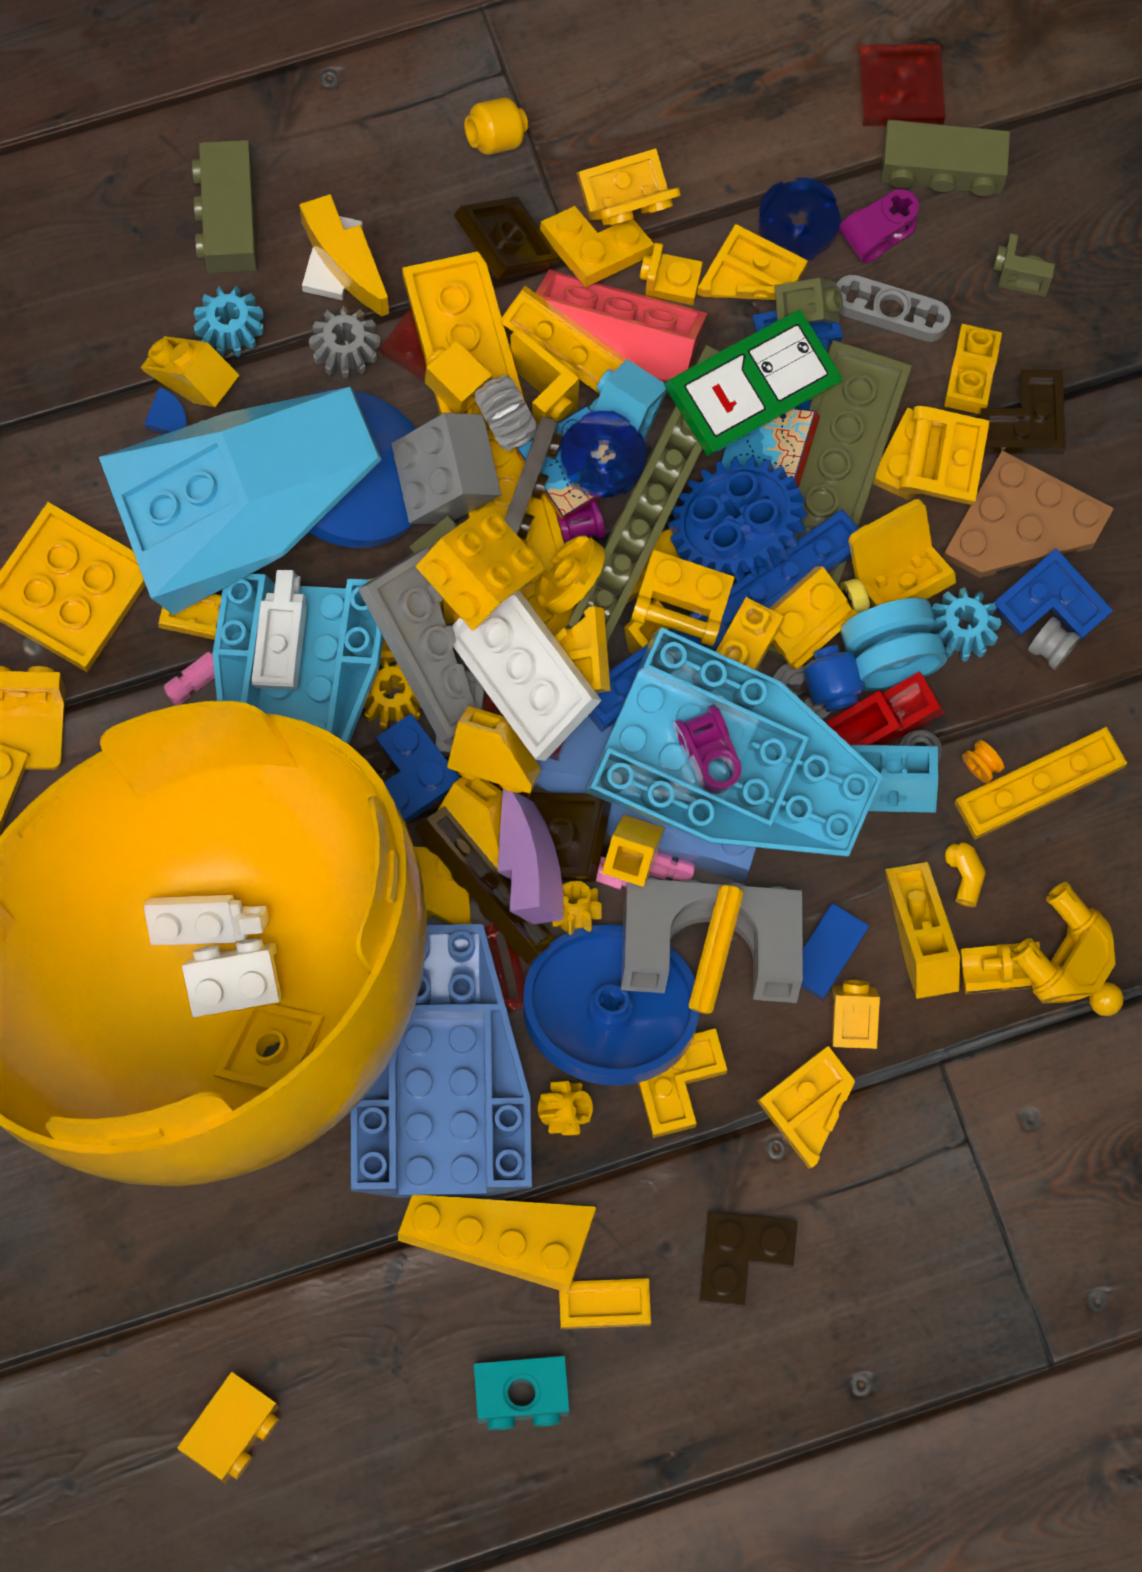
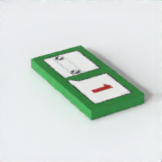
[664,309,843,457]

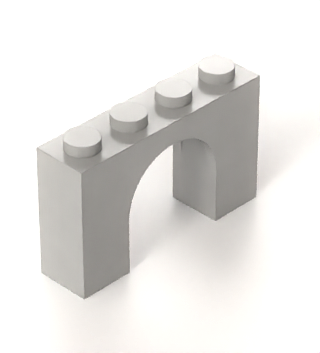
[621,877,803,1003]

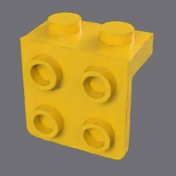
[576,148,681,225]
[511,328,579,425]
[848,499,956,608]
[415,507,544,631]
[0,666,66,770]

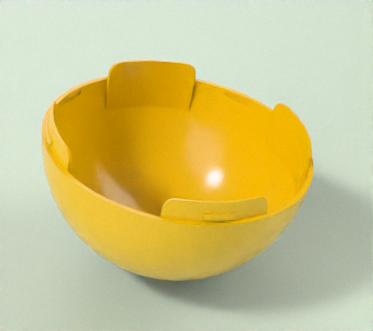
[0,701,427,1186]

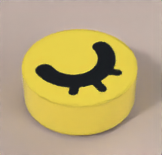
[839,578,870,614]

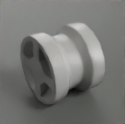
[1028,617,1081,671]

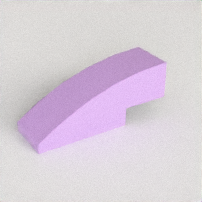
[497,789,563,924]

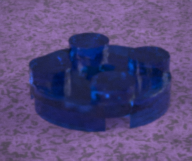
[758,178,841,262]
[560,411,646,498]

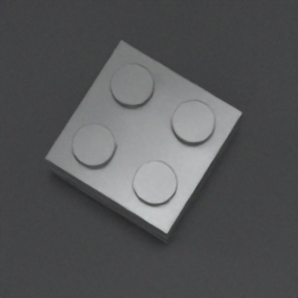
[391,413,501,524]

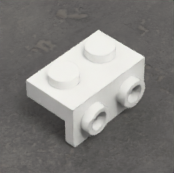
[182,938,282,1017]

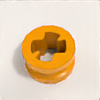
[962,740,1005,783]

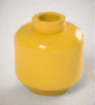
[464,97,528,155]

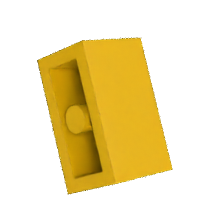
[177,1372,280,1484]

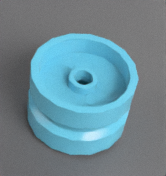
[840,598,948,691]

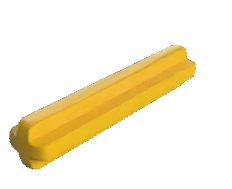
[689,885,744,1014]

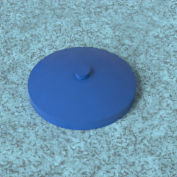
[309,389,416,548]
[522,925,700,1085]

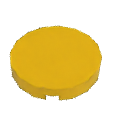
[535,536,605,615]

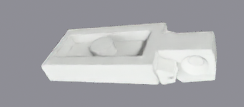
[252,570,307,690]
[143,895,269,945]

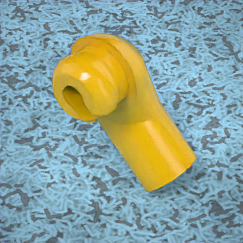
[945,842,985,907]

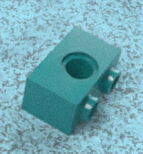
[474,1356,569,1431]

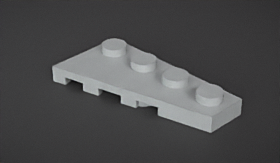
[358,547,476,741]

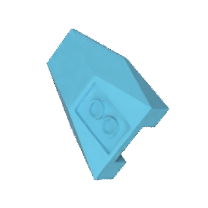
[99,387,382,615]
[584,627,883,857]

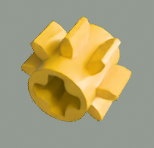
[552,881,602,935]
[538,1081,593,1135]

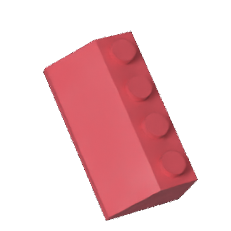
[535,269,707,383]

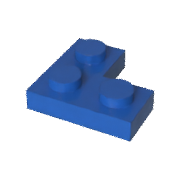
[993,548,1113,641]
[376,714,460,823]

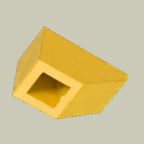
[140,336,239,407]
[447,706,541,794]
[437,777,503,869]

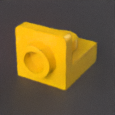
[640,242,703,306]
[831,980,880,1049]

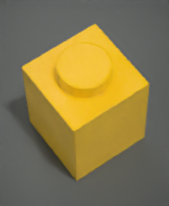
[425,340,492,414]
[602,814,665,887]

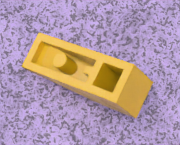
[885,862,960,999]

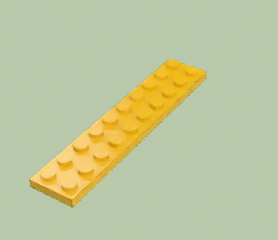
[402,251,574,636]

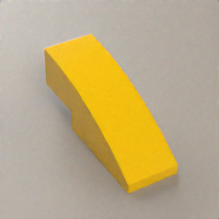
[299,194,389,317]

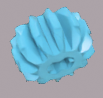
[194,285,264,358]
[932,587,1001,662]

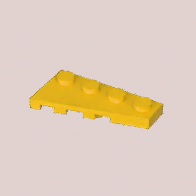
[398,1195,596,1293]

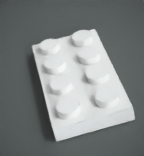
[451,591,602,761]

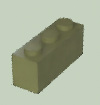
[880,120,1010,196]
[192,140,257,273]

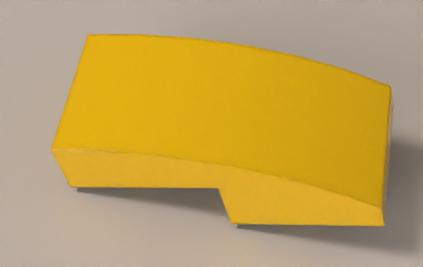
[944,324,1002,414]

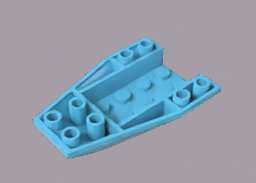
[213,574,383,744]

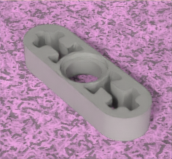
[836,275,951,342]

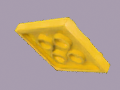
[0,502,146,672]

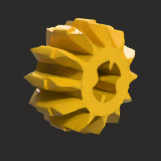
[363,657,421,730]

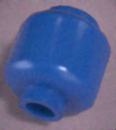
[804,645,865,712]

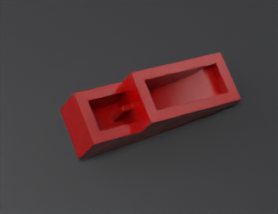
[825,671,946,746]

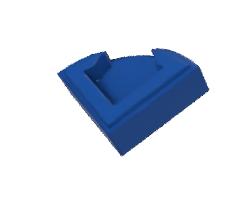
[144,387,187,435]

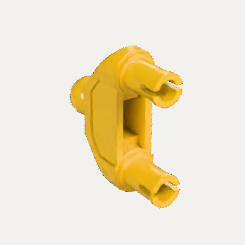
[1010,882,1124,1016]

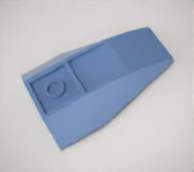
[351,924,532,1198]

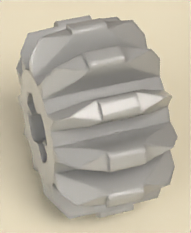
[309,305,380,380]
[475,375,538,451]

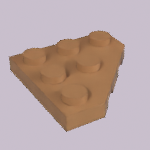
[943,450,1114,578]

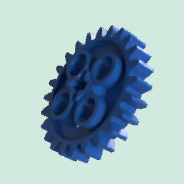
[669,457,807,583]

